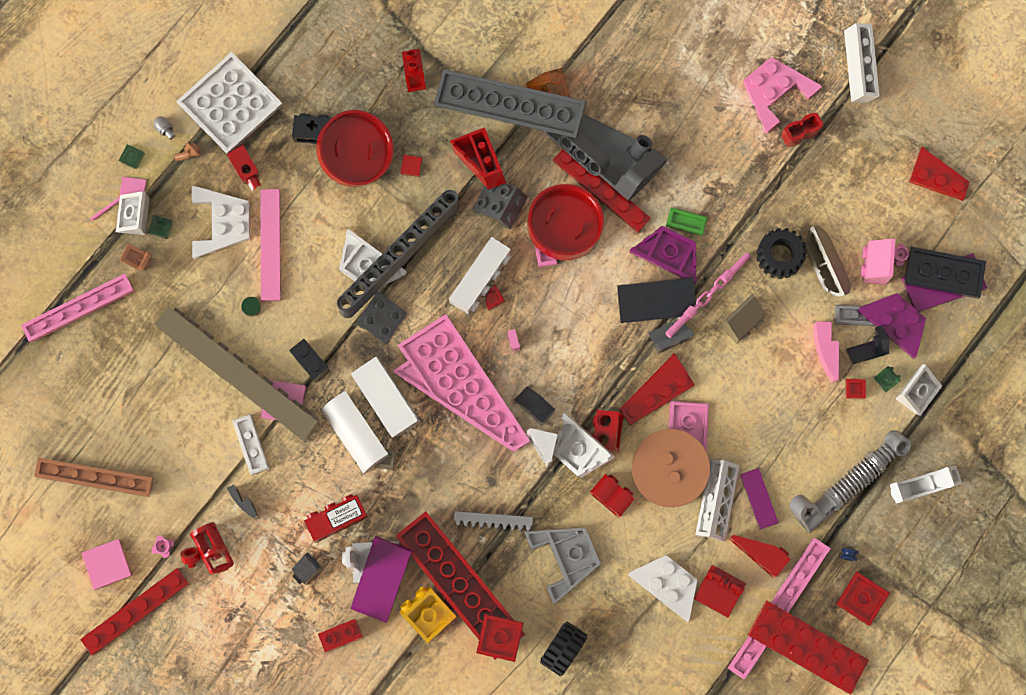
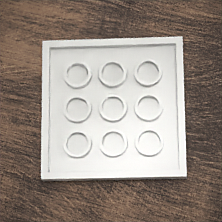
[176,52,283,154]

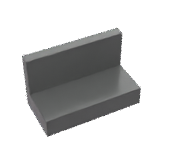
[648,321,694,354]

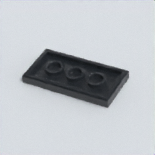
[904,247,986,299]
[617,277,697,323]

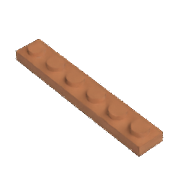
[34,458,154,497]

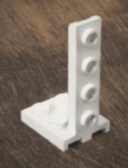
[342,541,400,583]

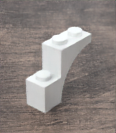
[890,466,962,503]

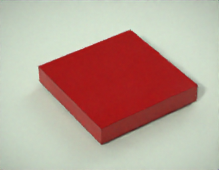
[835,571,890,626]
[476,614,524,662]

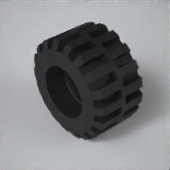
[756,228,807,279]
[540,621,587,676]

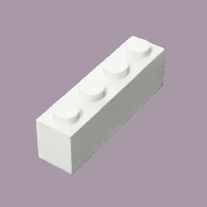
[844,23,880,103]
[449,237,512,315]

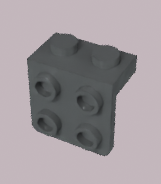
[473,183,528,230]

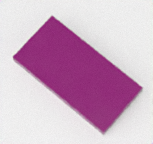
[901,253,987,312]
[350,536,412,623]

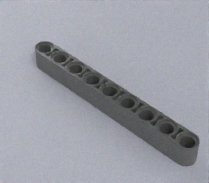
[337,190,459,318]

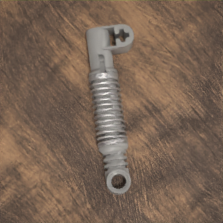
[790,430,911,533]

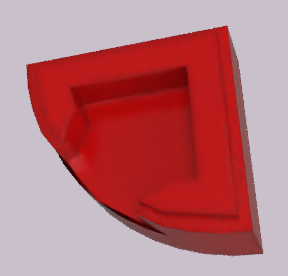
[486,284,505,311]

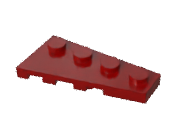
[620,353,695,426]

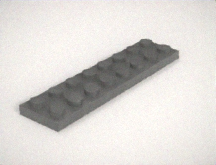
[434,69,587,139]

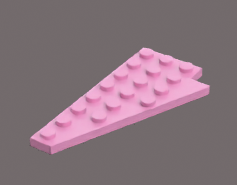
[393,314,530,452]

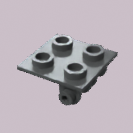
[356,292,407,344]

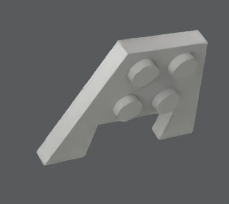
[524,528,601,605]

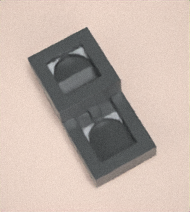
[227,485,259,520]

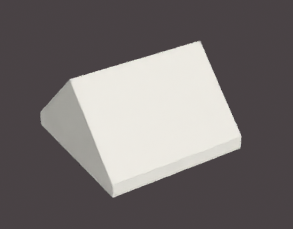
[116,191,150,235]
[895,364,942,416]
[527,428,558,468]

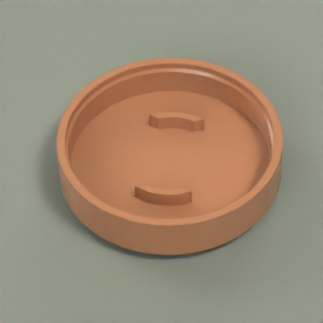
[632,429,710,507]

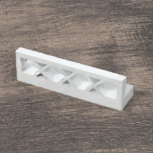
[695,459,739,541]

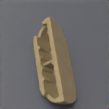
[805,226,851,297]

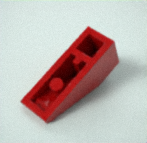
[729,535,791,578]

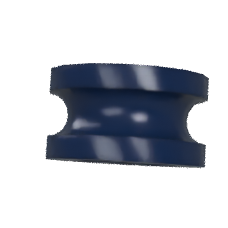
[840,548,859,561]

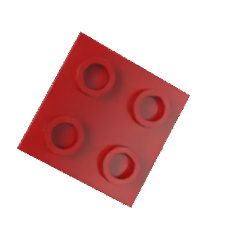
[694,565,746,618]

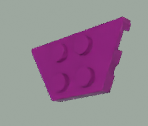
[629,226,697,284]
[857,293,926,359]

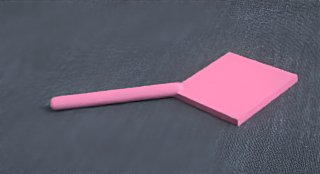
[91,177,147,221]

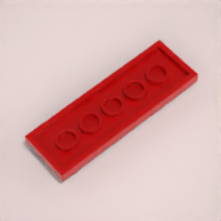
[747,601,869,695]

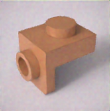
[119,243,151,271]

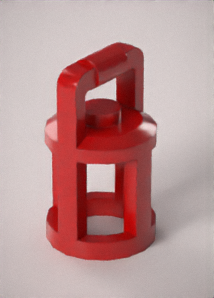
[190,522,234,575]

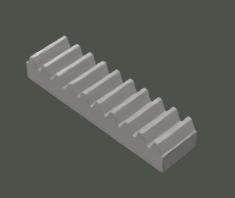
[454,511,533,532]

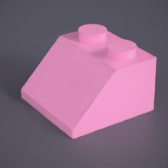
[860,239,896,285]

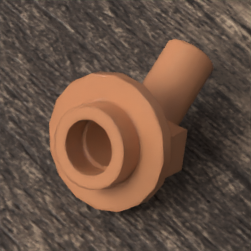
[175,142,201,161]

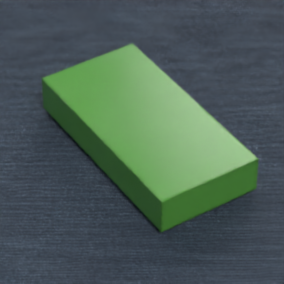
[666,207,707,236]

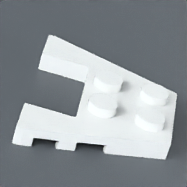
[192,186,250,259]

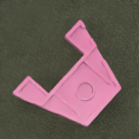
[743,57,822,134]

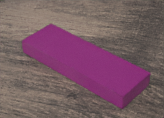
[740,468,779,530]

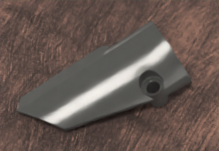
[543,114,668,201]

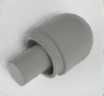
[153,116,176,140]

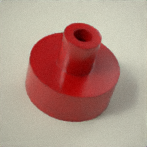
[180,547,201,568]

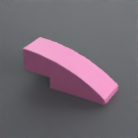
[813,321,839,382]

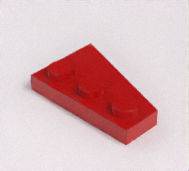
[909,147,970,201]

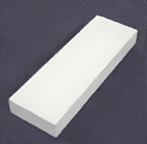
[232,414,270,475]

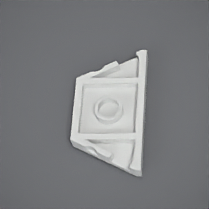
[339,229,407,286]
[553,413,615,477]
[628,555,697,622]

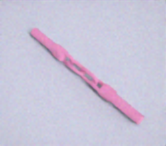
[665,252,751,338]

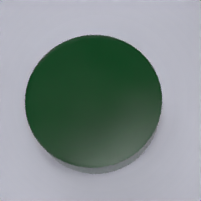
[241,297,261,317]

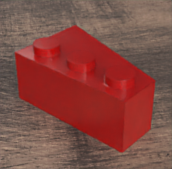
[450,127,506,189]

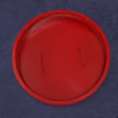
[316,110,393,187]
[527,184,604,260]

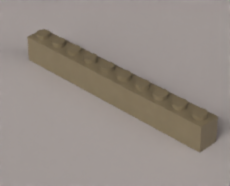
[154,306,320,443]

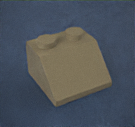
[721,294,766,344]

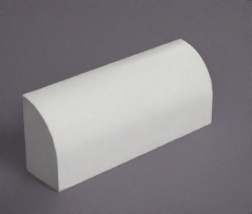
[351,357,420,438]
[321,391,389,474]

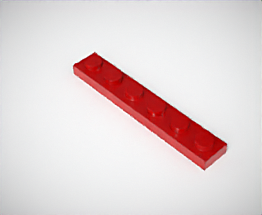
[553,149,651,233]
[80,568,189,655]

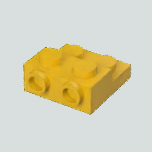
[399,586,456,644]

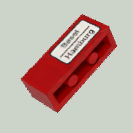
[304,494,368,543]

